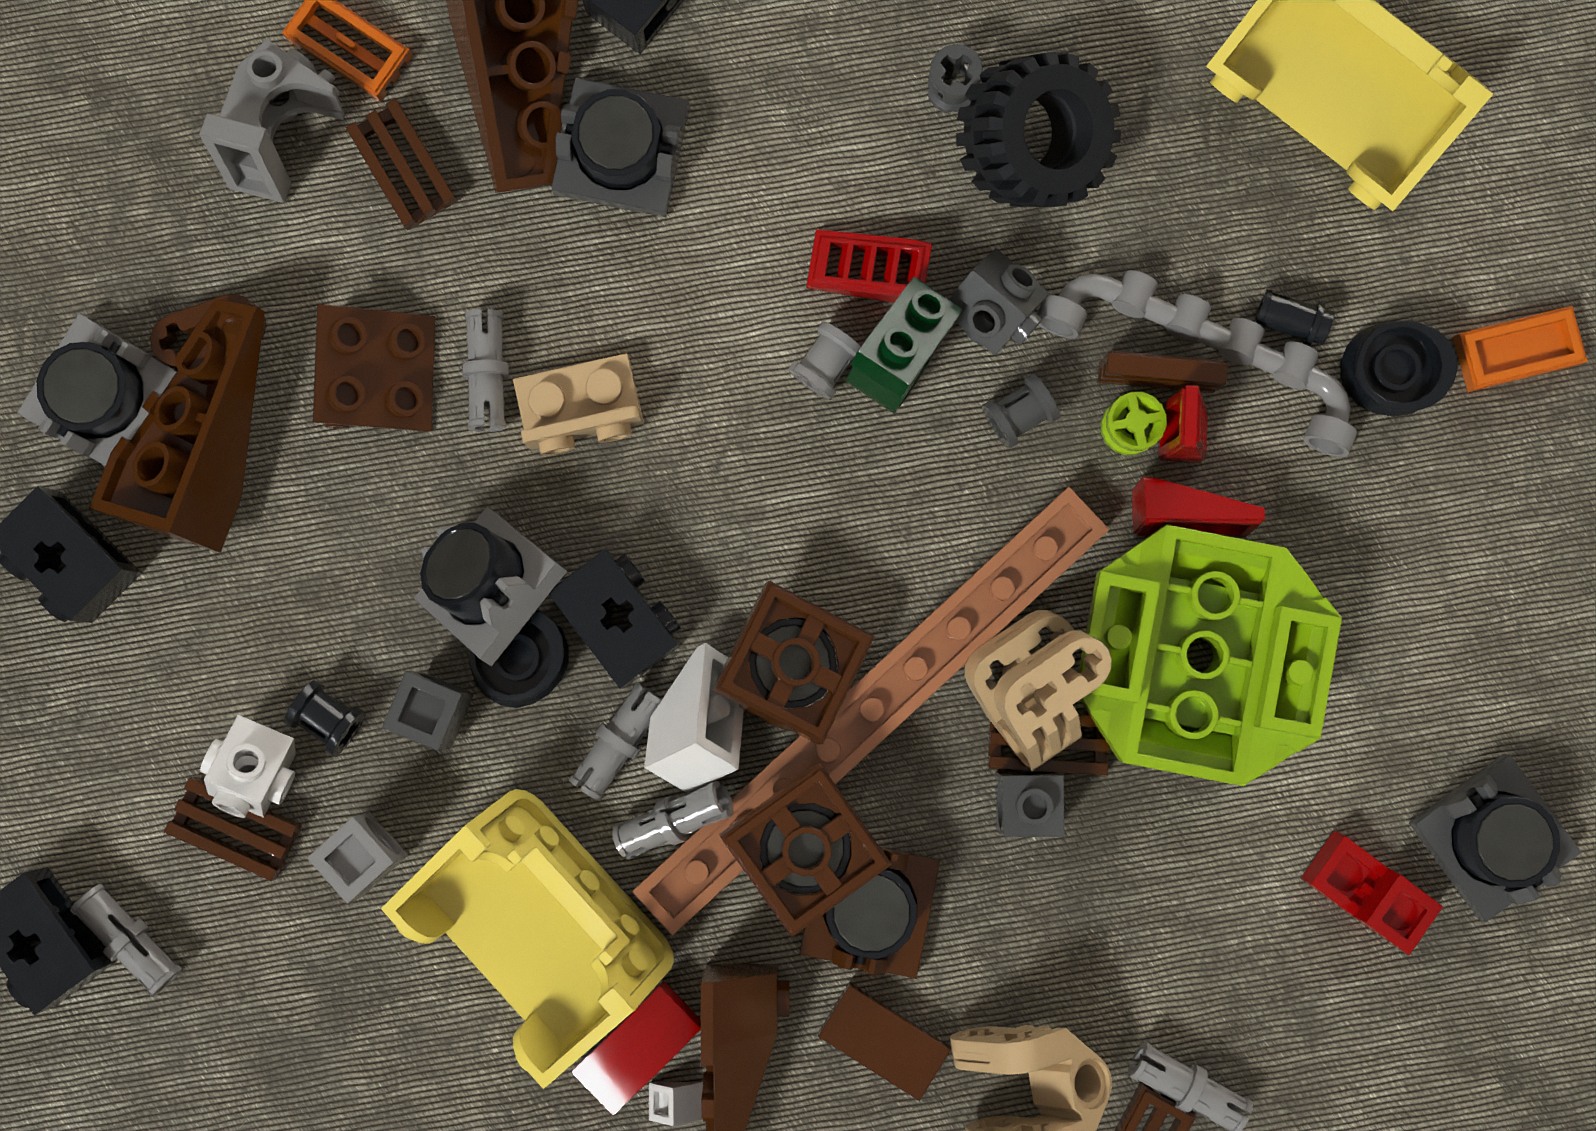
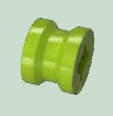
[1101,392,1167,455]

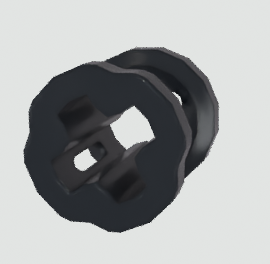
[284,680,366,757]

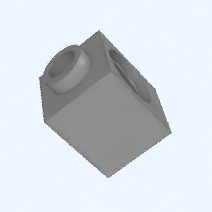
[307,811,408,904]

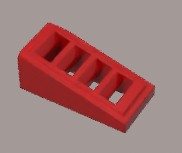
[806,229,932,303]
[1158,385,1208,463]
[1132,476,1265,537]

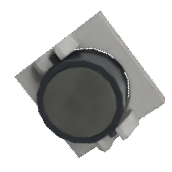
[17,314,177,466]
[414,507,567,666]

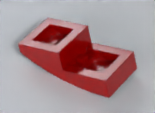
[1300,830,1443,955]
[572,981,701,1115]

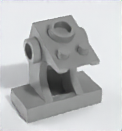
[199,39,345,203]

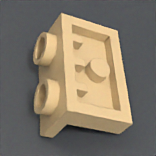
[513,353,644,456]

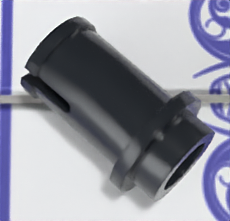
[1254,289,1335,346]

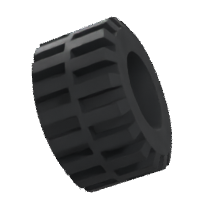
[956,52,1121,207]

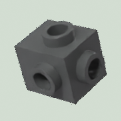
[949,248,1050,355]

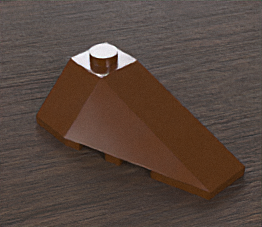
[446,0,578,193]
[89,299,265,553]
[701,964,789,1131]

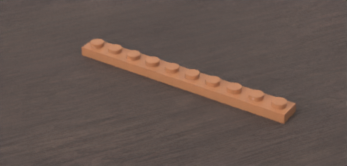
[632,487,1109,936]

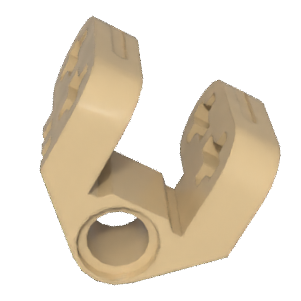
[964,610,1112,771]
[950,1025,1112,1131]

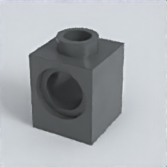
[382,671,474,751]
[995,772,1065,837]

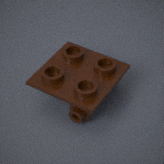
[313,304,435,432]

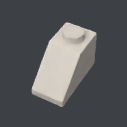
[644,643,744,793]

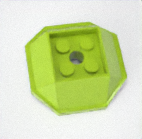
[1078,525,1342,786]

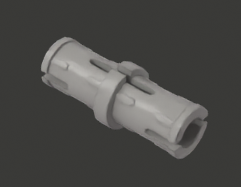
[462,309,509,432]
[568,682,662,801]
[612,781,733,860]
[70,884,182,997]
[1128,1042,1253,1131]

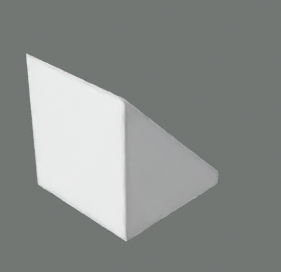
[649,1082,703,1126]

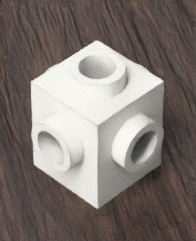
[200,715,296,818]

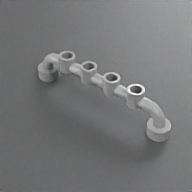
[1037,270,1357,457]

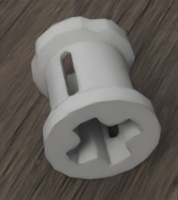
[788,321,861,400]

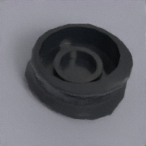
[1340,320,1458,417]
[469,610,569,708]

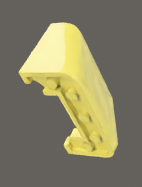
[1206,0,1493,211]
[381,789,674,1089]

